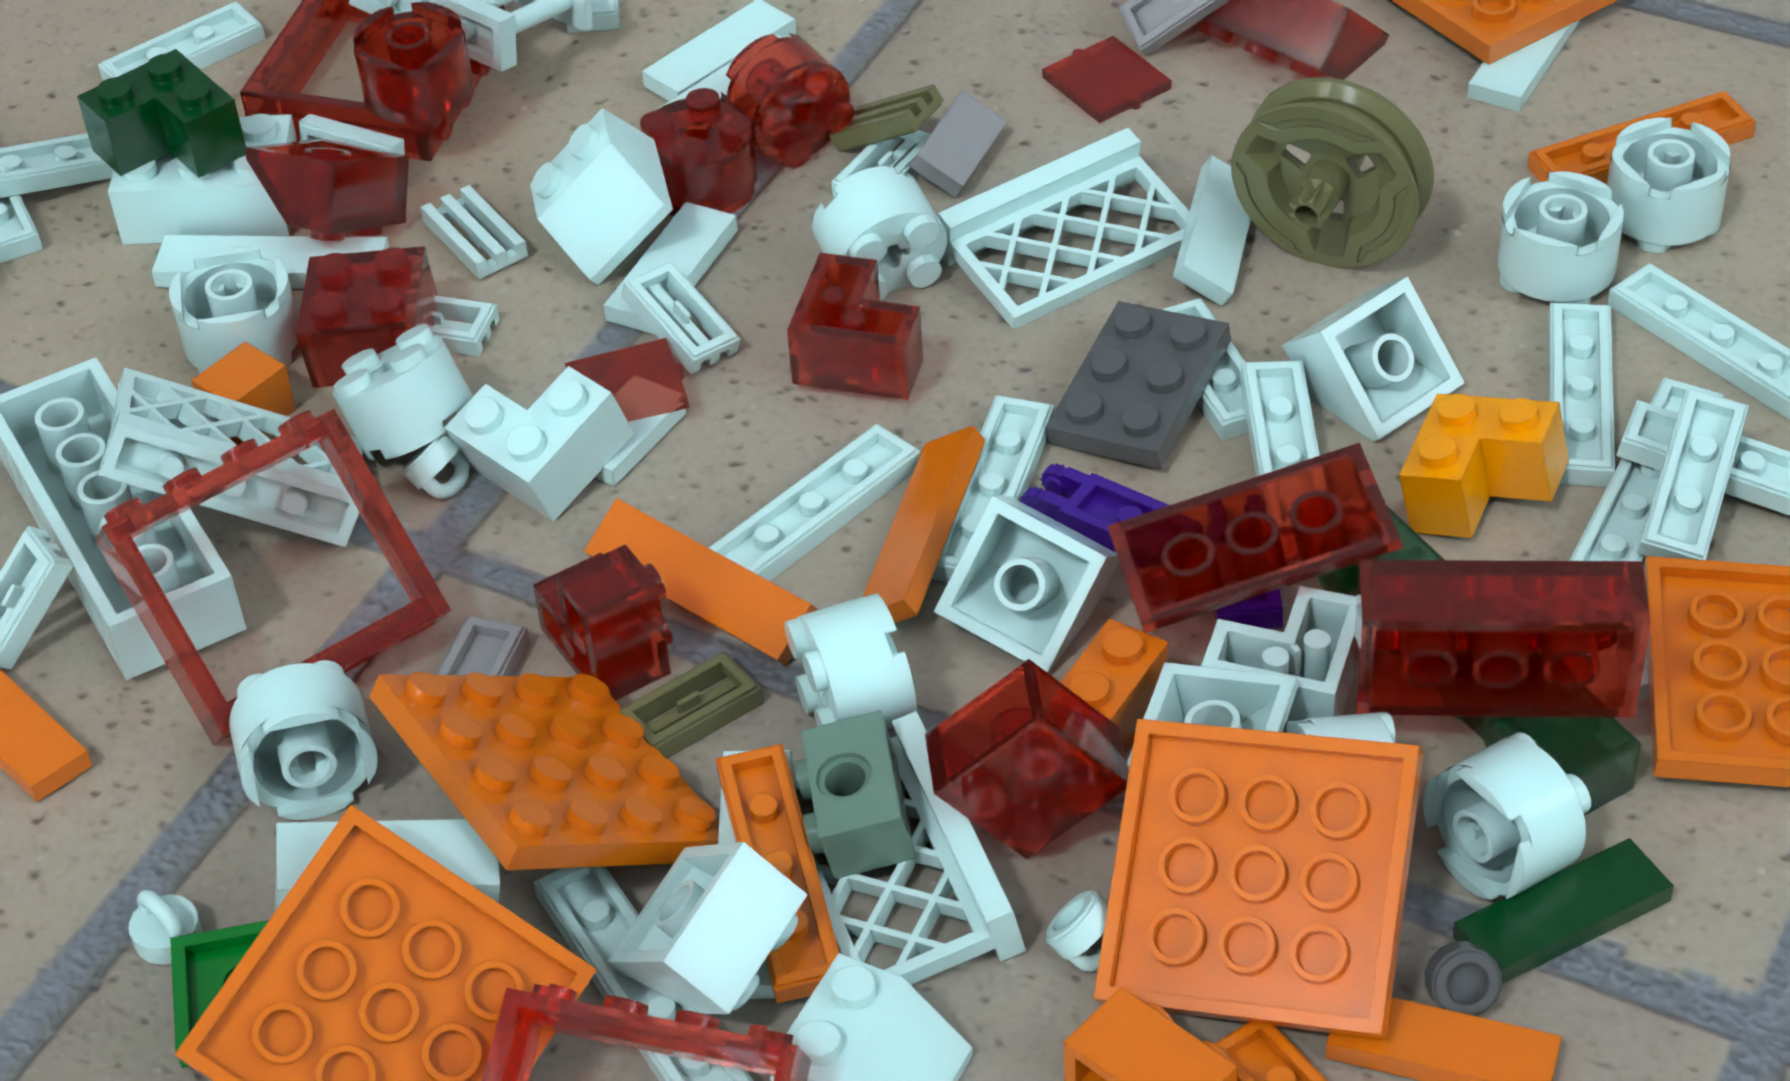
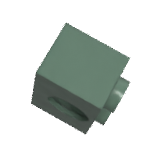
[794,710,916,879]

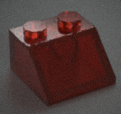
[246,139,409,241]

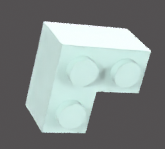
[444,366,634,522]
[1201,585,1366,723]

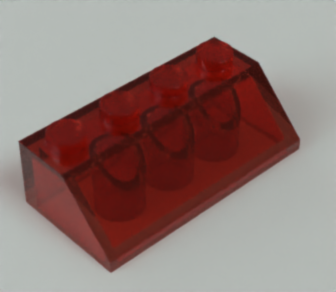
[1200,0,1389,80]
[1107,442,1403,633]

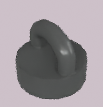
[1425,941,1502,1016]

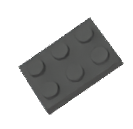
[1045,301,1231,469]

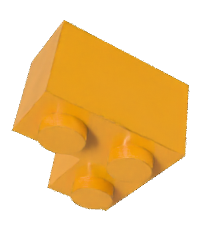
[1399,393,1569,538]

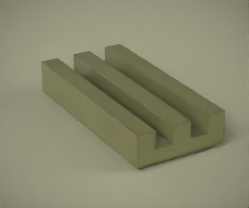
[829,84,944,152]
[619,651,763,759]

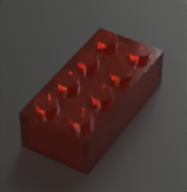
[1353,560,1651,718]

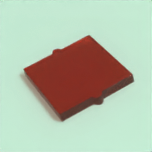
[1042,35,1172,123]
[565,338,690,422]

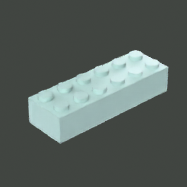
[0,357,247,681]

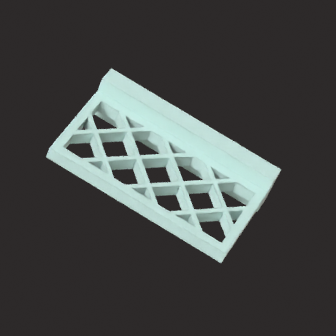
[938,128,1190,330]
[99,367,366,547]
[793,711,1026,985]

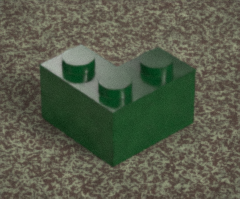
[77,49,248,178]

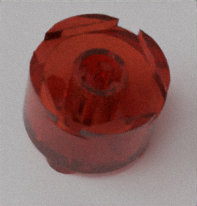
[353,2,475,131]
[720,33,854,168]
[640,88,758,217]

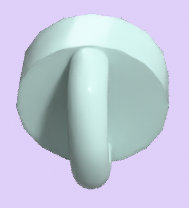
[402,432,470,499]
[129,890,203,965]
[1045,891,1108,972]

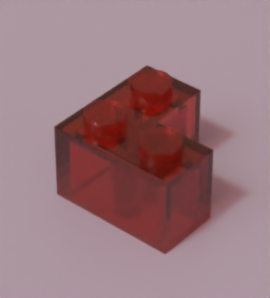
[787,252,923,400]
[533,544,673,701]

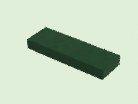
[1453,838,1674,984]

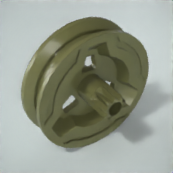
[1231,77,1434,268]

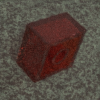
[296,246,438,387]
[925,659,1129,859]

